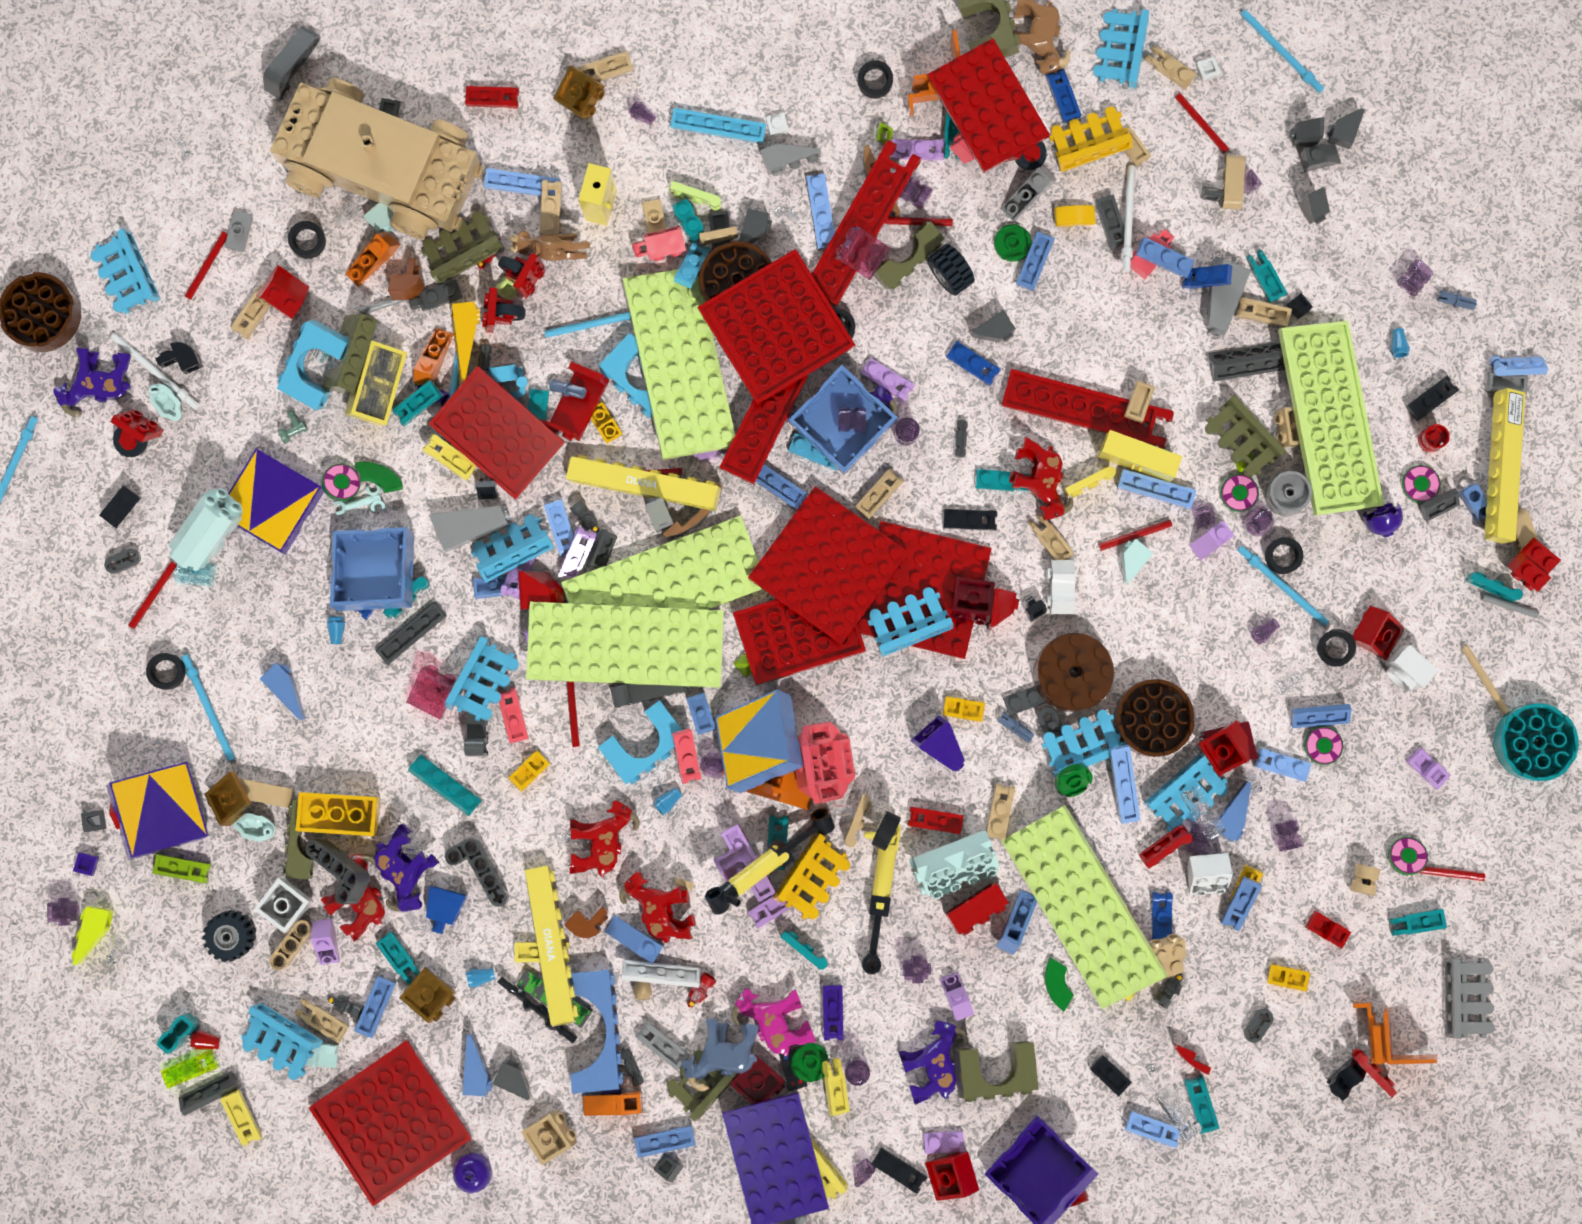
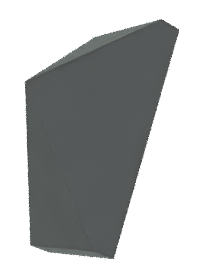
[586,529,618,569]

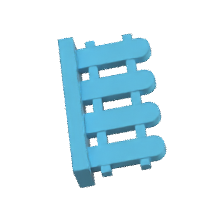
[1093,9,1149,88]
[90,228,161,314]
[471,514,554,583]
[868,587,953,657]
[445,636,519,722]
[1041,709,1126,778]
[1144,753,1228,832]
[241,1003,323,1080]

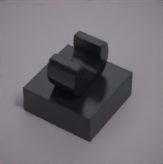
[1286,293,1313,320]
[476,478,498,500]
[1025,596,1047,622]

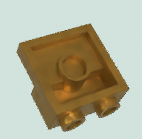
[553,65,605,119]
[204,771,252,826]
[399,967,457,1023]

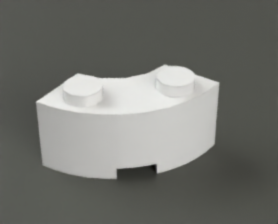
[1046,560,1076,614]

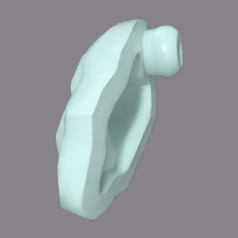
[149,383,182,421]
[233,813,275,842]

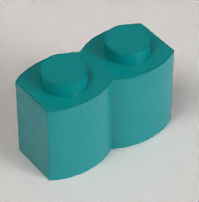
[673,199,704,243]
[156,1013,199,1054]

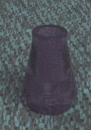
[628,100,657,126]
[1251,618,1280,645]

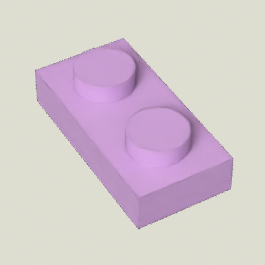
[924,1131,964,1154]

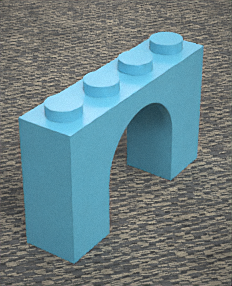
[277,320,348,410]
[598,333,653,419]
[598,700,682,785]

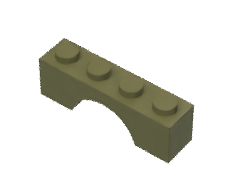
[871,221,945,290]
[283,800,314,879]

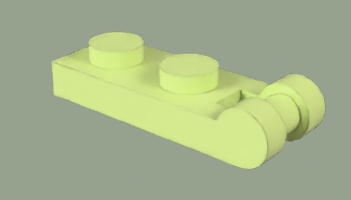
[670,181,721,211]

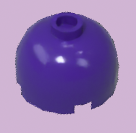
[1362,503,1403,537]
[453,1152,492,1193]

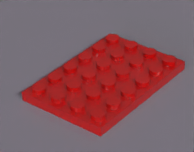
[927,38,1050,174]
[428,366,565,500]
[733,599,866,686]

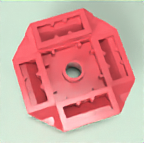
[795,722,856,804]

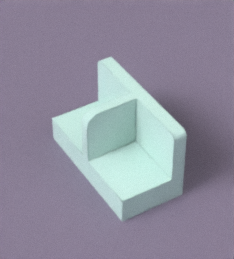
[306,1043,339,1068]

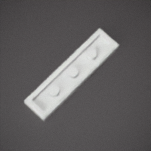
[621,960,700,988]

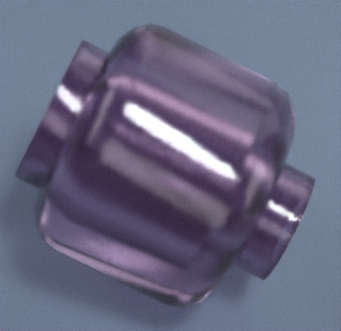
[1245,508,1274,536]
[700,752,724,779]

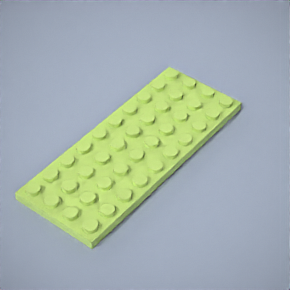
[622,269,735,460]
[1278,321,1384,516]
[561,516,762,610]
[526,602,724,688]
[1001,805,1168,1009]

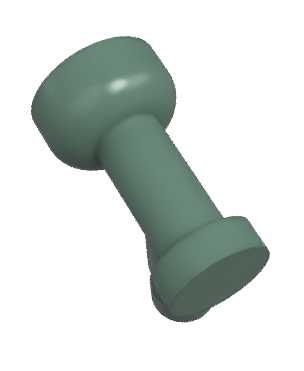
[277,411,308,444]

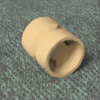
[1350,864,1381,896]

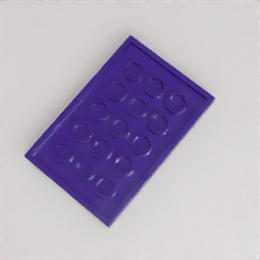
[722,1092,829,1224]

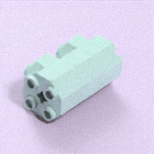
[169,488,243,571]
[908,830,999,899]

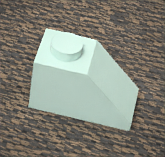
[1121,539,1154,584]

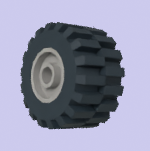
[928,244,975,296]
[202,910,256,962]

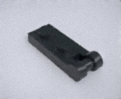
[1406,375,1459,421]
[943,509,998,531]
[871,1147,928,1194]

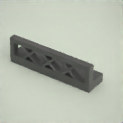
[1208,341,1286,381]

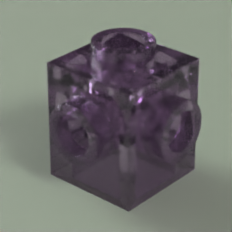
[47,897,80,926]
[903,955,931,984]

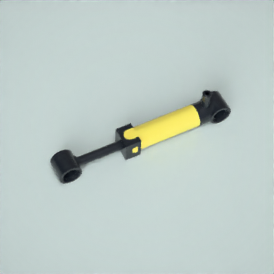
[705,808,835,915]

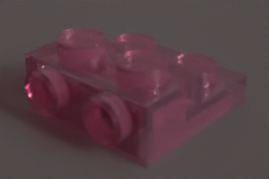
[835,226,890,280]
[406,665,456,719]

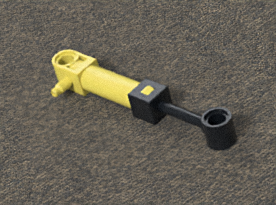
[862,824,901,975]

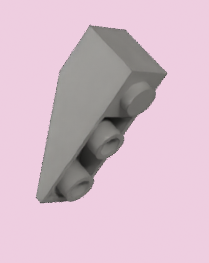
[760,144,821,176]
[1000,166,1057,222]
[645,497,673,533]

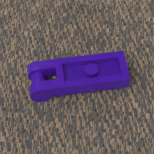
[823,985,844,1041]

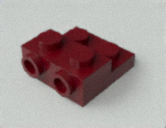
[951,577,995,625]
[730,1054,785,1104]

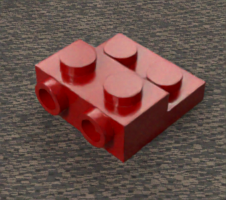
[1507,537,1561,592]

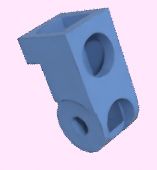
[1459,483,1487,522]

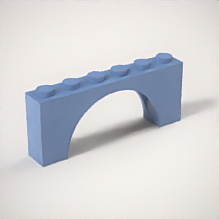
[569,969,624,1094]

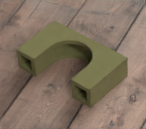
[957,0,1021,57]
[322,313,378,393]
[953,1041,1039,1102]

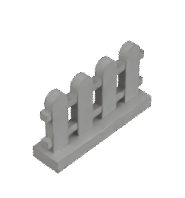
[1444,958,1495,1039]

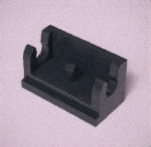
[99,485,141,529]

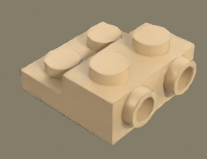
[1273,407,1300,448]
[1149,934,1186,978]
[521,1109,577,1165]

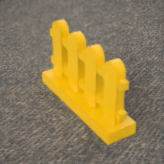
[1049,106,1133,172]
[772,833,850,920]

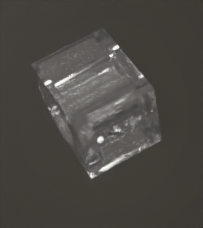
[833,800,854,821]

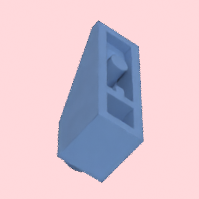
[260,663,306,721]
[1211,781,1251,842]
[996,890,1037,955]
[604,915,664,963]
[462,1033,493,1096]

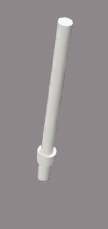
[1121,165,1135,272]
[110,333,200,410]

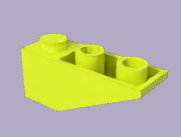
[72,906,114,965]

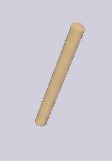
[1462,645,1510,714]

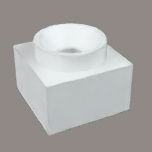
[1384,644,1439,692]
[254,877,314,933]

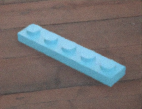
[670,108,766,144]

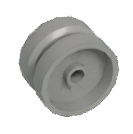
[1265,471,1312,517]

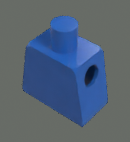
[426,886,468,934]

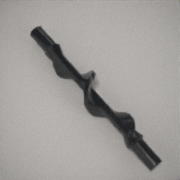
[497,977,577,1044]

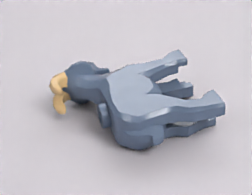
[682,1019,759,1091]

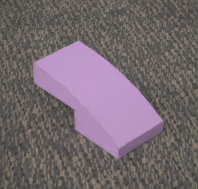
[1406,748,1450,790]

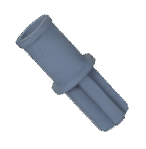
[1437,290,1477,310]
[549,379,587,399]
[997,712,1034,743]

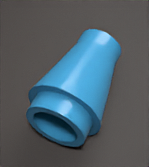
[1391,328,1410,358]
[326,616,346,644]
[653,787,682,816]
[466,968,495,988]

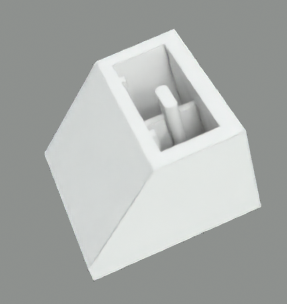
[1187,853,1233,896]

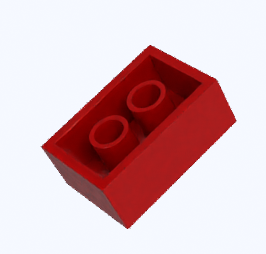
[944,882,1009,936]

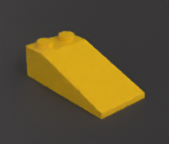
[451,302,480,386]
[295,792,381,836]

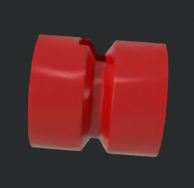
[1418,424,1450,453]

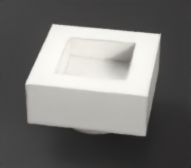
[1195,56,1221,82]
[766,113,789,136]

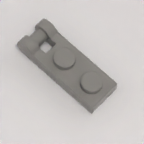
[635,1020,690,1070]

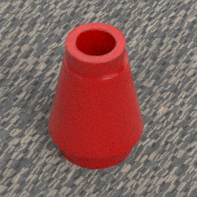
[190,1030,221,1050]

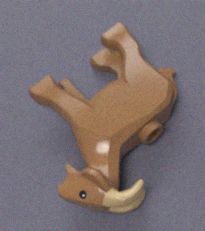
[1014,0,1071,74]
[509,231,590,261]

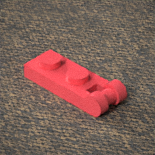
[498,687,529,744]
[672,728,701,784]

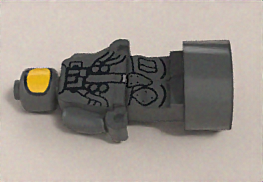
[570,499,599,533]
[1154,973,1184,1009]
[327,995,364,1020]

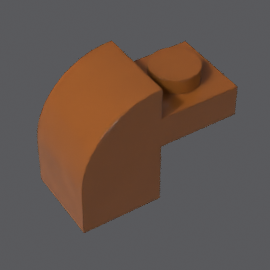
[388,258,425,300]
[564,906,609,938]

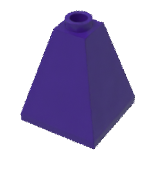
[910,715,965,772]

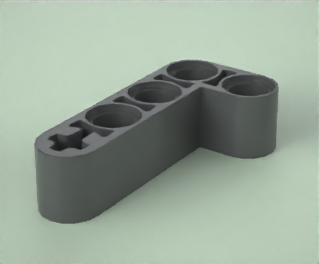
[263,26,321,100]
[464,681,488,757]
[610,684,689,708]
[445,838,509,907]
[306,839,370,905]

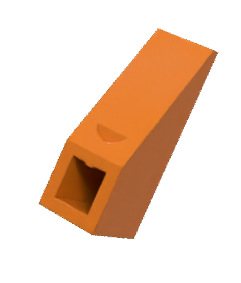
[346,231,401,287]
[414,328,454,386]
[583,1091,643,1116]

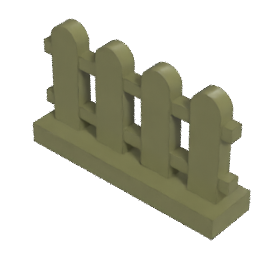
[421,211,505,285]
[1205,395,1286,477]
[667,1037,739,1122]

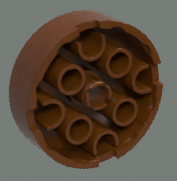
[699,241,771,302]
[0,272,81,352]
[1033,633,1114,712]
[1114,679,1195,757]

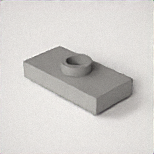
[225,211,253,252]
[1487,372,1528,395]

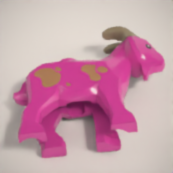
[731,988,816,1056]

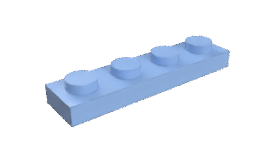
[483,168,561,197]
[806,173,835,250]
[1117,469,1197,509]
[1109,745,1140,824]

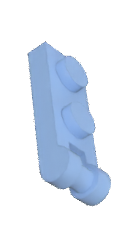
[1490,356,1548,376]
[544,499,574,556]
[1254,748,1311,782]
[1125,1111,1183,1148]

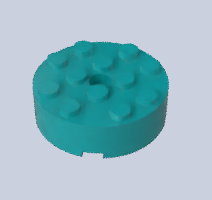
[1494,703,1579,782]

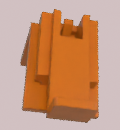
[907,30,960,116]
[722,768,812,810]
[1353,1002,1438,1064]

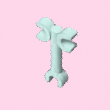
[333,485,386,516]

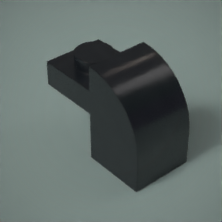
[155,342,203,374]
[1326,1057,1366,1101]

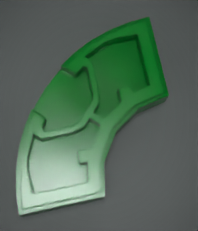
[355,462,403,493]
[1045,957,1074,1011]

